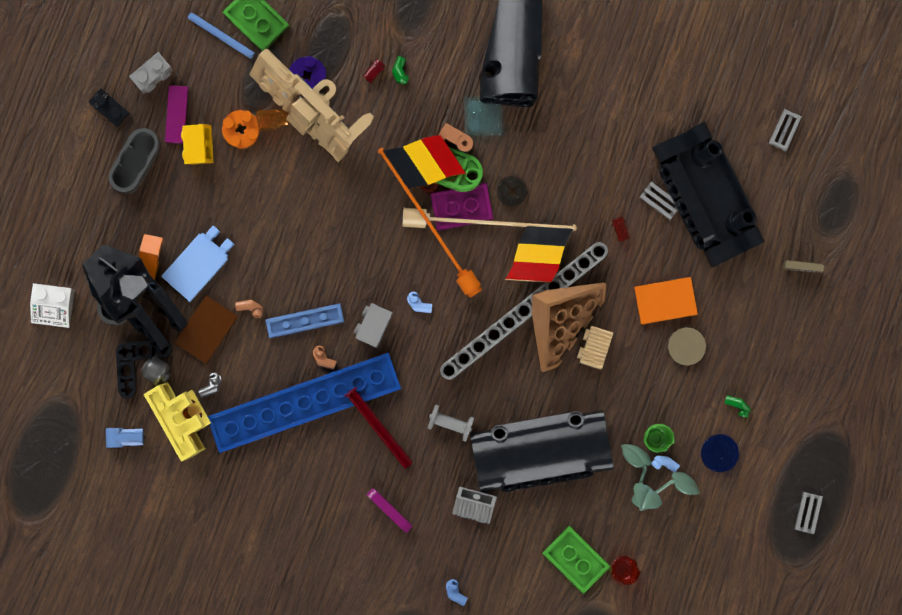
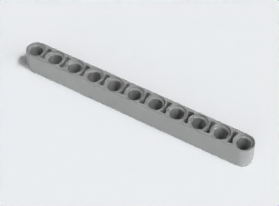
[440,242,608,380]

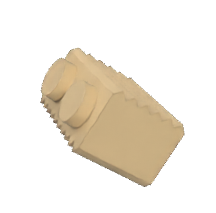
[577,326,613,370]

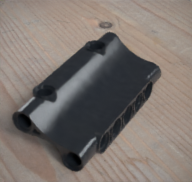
[470,410,614,493]

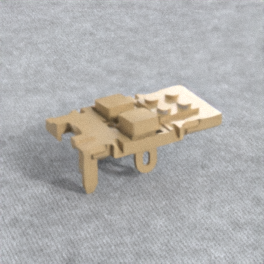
[249,49,374,162]

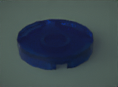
[701,434,739,472]

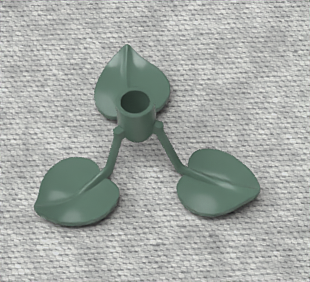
[620,444,700,511]

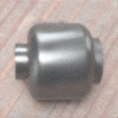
[141,357,171,386]

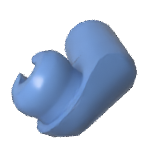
[446,579,468,606]

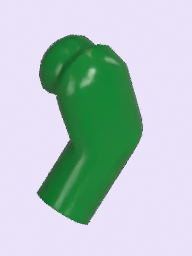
[392,56,409,85]
[725,395,751,418]

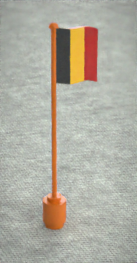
[377,135,482,298]

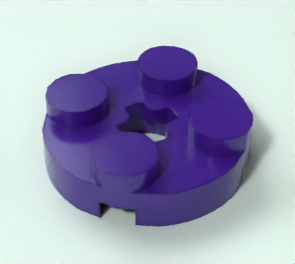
[289,56,326,89]

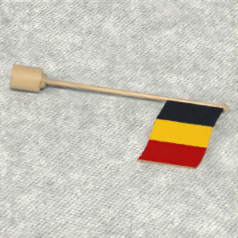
[403,208,577,283]

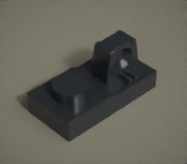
[88,88,130,128]

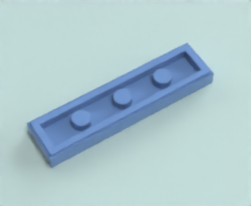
[265,303,344,338]

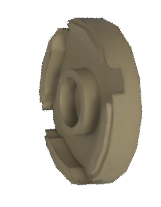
[667,327,706,366]

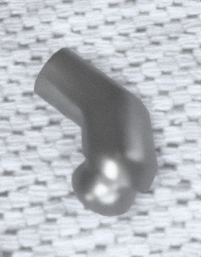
[198,373,222,398]

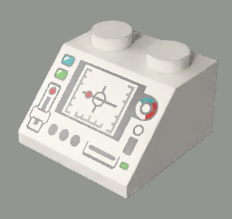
[30,283,75,328]

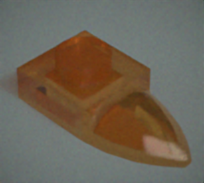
[256,110,290,131]

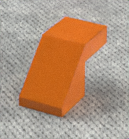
[139,234,163,280]

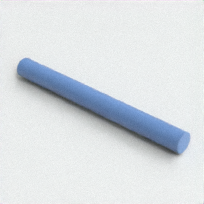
[188,12,255,59]

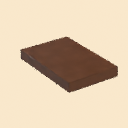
[175,295,239,364]

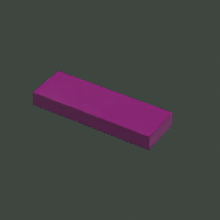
[165,85,189,144]

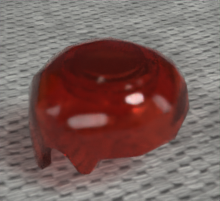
[610,556,641,585]

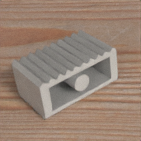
[453,487,497,524]

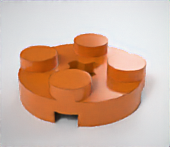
[222,110,261,149]

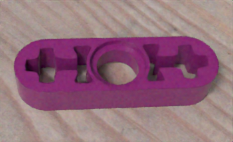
[366,488,413,533]

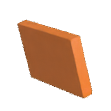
[634,277,698,325]

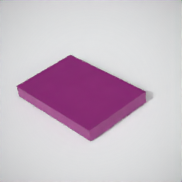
[430,183,494,231]

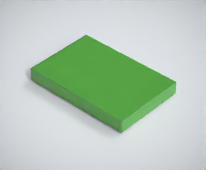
[222,0,290,51]
[542,526,611,594]

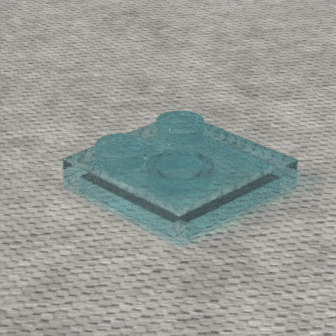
[464,97,503,136]

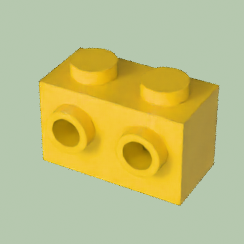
[181,124,214,165]

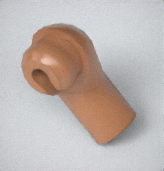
[235,300,264,318]
[313,345,337,370]

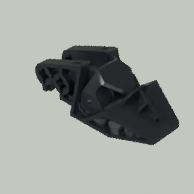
[82,244,188,351]

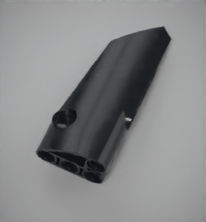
[479,0,543,107]

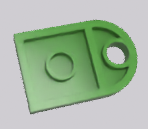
[435,147,483,192]

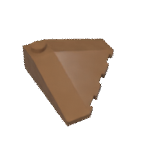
[532,282,606,372]

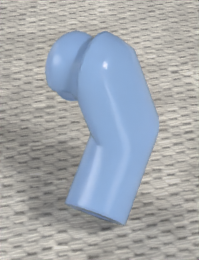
[407,292,432,313]
[651,456,680,472]

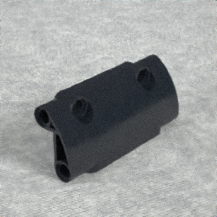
[652,122,765,268]

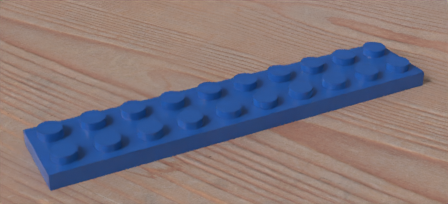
[208,353,401,453]

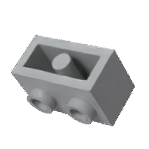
[129,52,173,94]
[354,303,393,348]

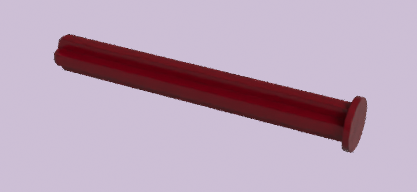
[344,387,412,469]

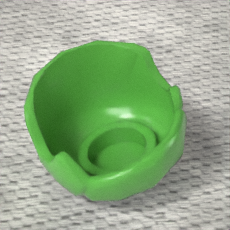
[643,424,674,453]

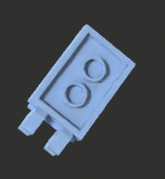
[161,226,234,302]

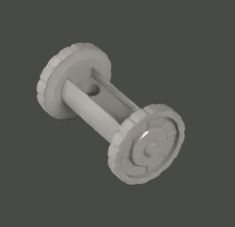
[427,405,474,442]

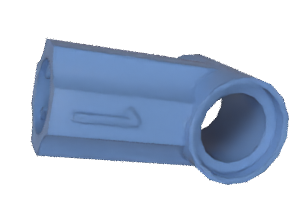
[106,428,144,448]

